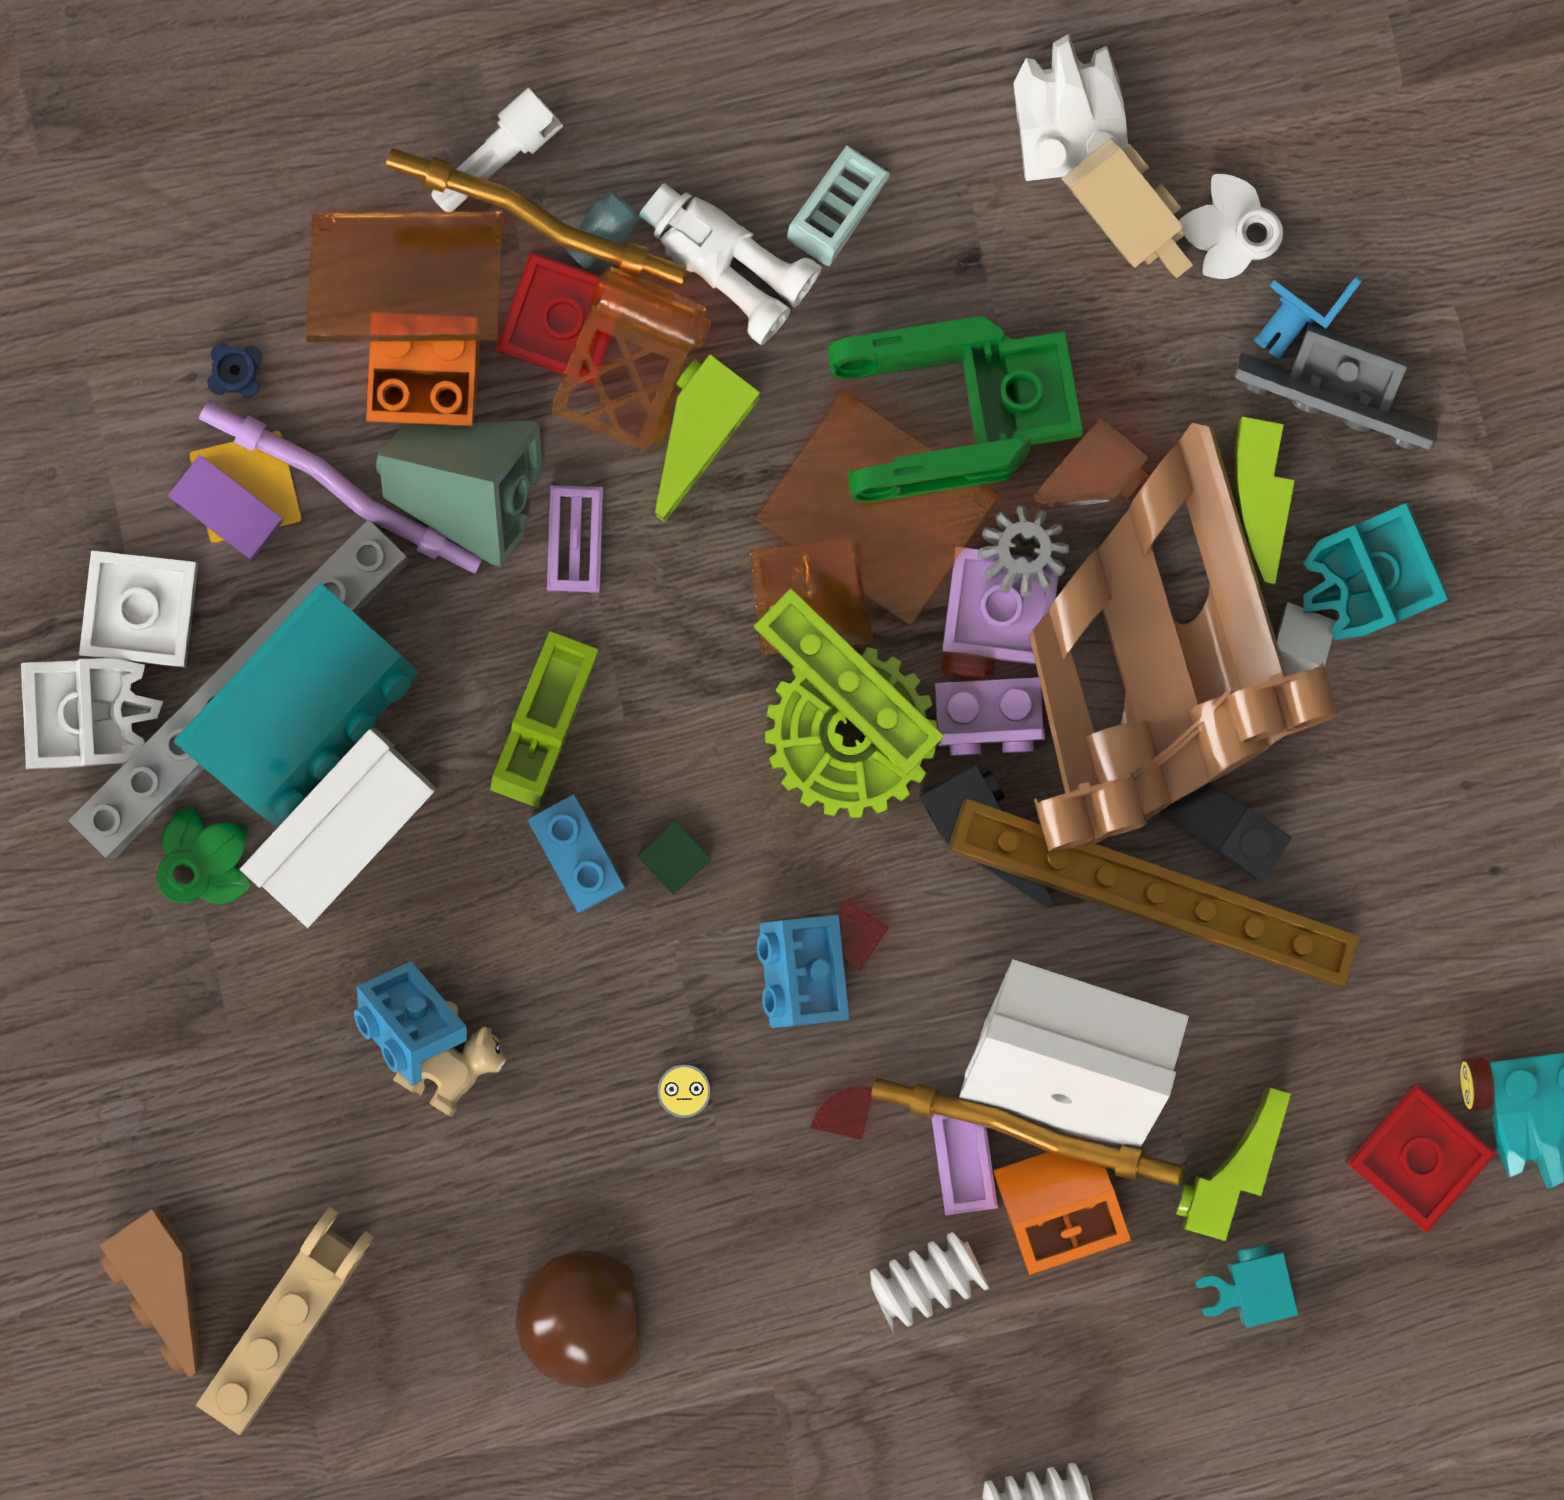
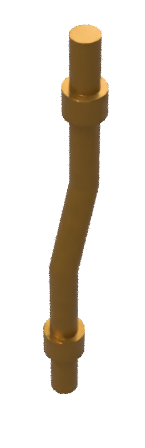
[385,148,687,286]
[871,1078,1184,1186]

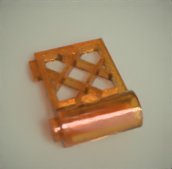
[549,265,712,451]

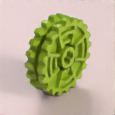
[765,645,937,818]

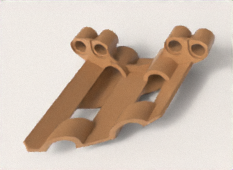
[1029,422,1339,852]

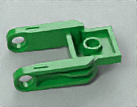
[827,316,1083,503]

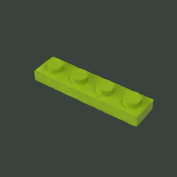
[754,588,944,776]

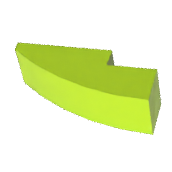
[1233,417,1295,588]
[490,631,599,808]

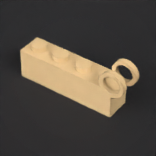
[196,1206,374,1435]

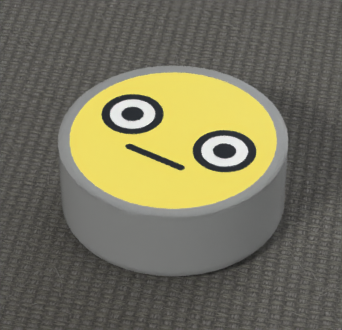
[658,1064,711,1118]

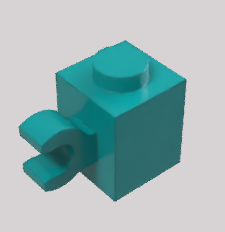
[1194,1243,1298,1328]

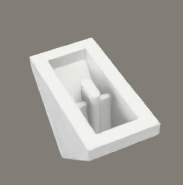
[1275,602,1336,676]

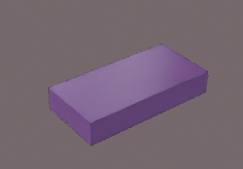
[168,454,284,561]

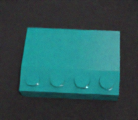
[174,582,419,827]

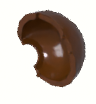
[515,1251,640,1388]

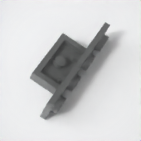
[1234,324,1438,450]

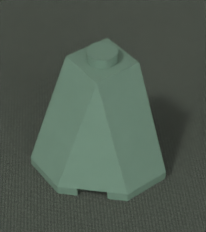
[376,421,542,567]

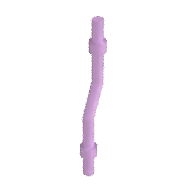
[198,400,482,574]

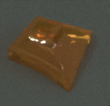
[750,539,874,655]

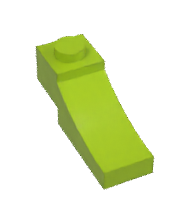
[1175,1086,1291,1241]

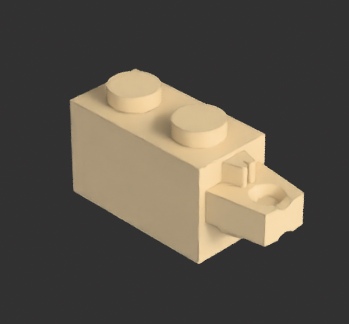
[1061,138,1193,279]

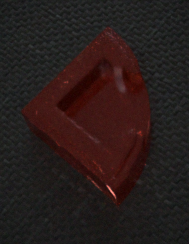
[838,899,889,971]
[810,1087,872,1140]

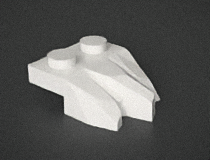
[1014,34,1128,181]
[21,658,163,769]

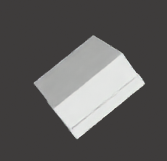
[239,728,437,928]
[959,959,1189,1149]

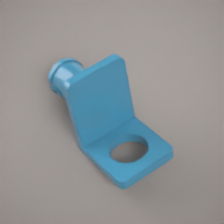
[1253,275,1363,360]

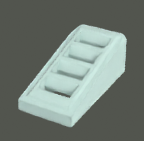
[787,145,890,266]

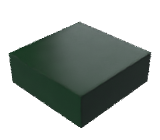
[637,821,712,895]

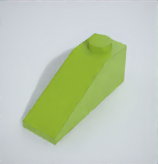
[655,355,761,523]

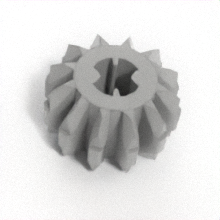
[978,506,1069,597]

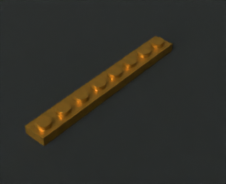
[947,799,1360,988]

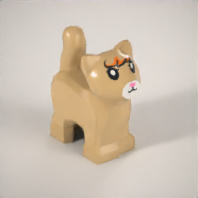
[393,1001,506,1116]

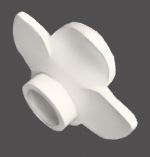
[1179,174,1283,279]

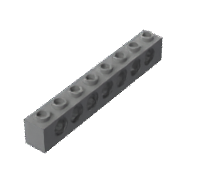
[68,519,411,859]

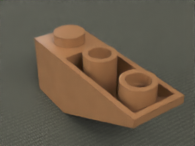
[99,1206,202,1377]

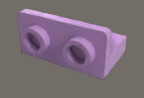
[934,677,1045,756]

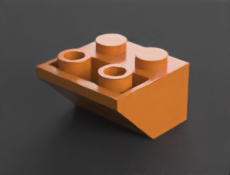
[366,315,481,427]
[993,1152,1131,1275]

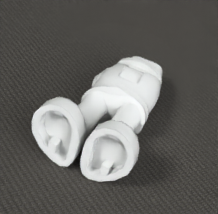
[639,183,822,345]

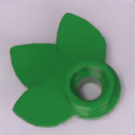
[156,806,251,905]

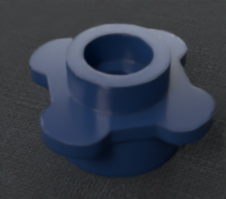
[207,343,263,398]

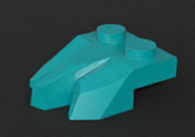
[1303,503,1450,640]
[1487,1052,1564,1189]

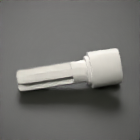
[431,87,563,213]

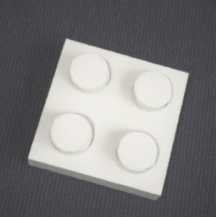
[79,551,198,668]

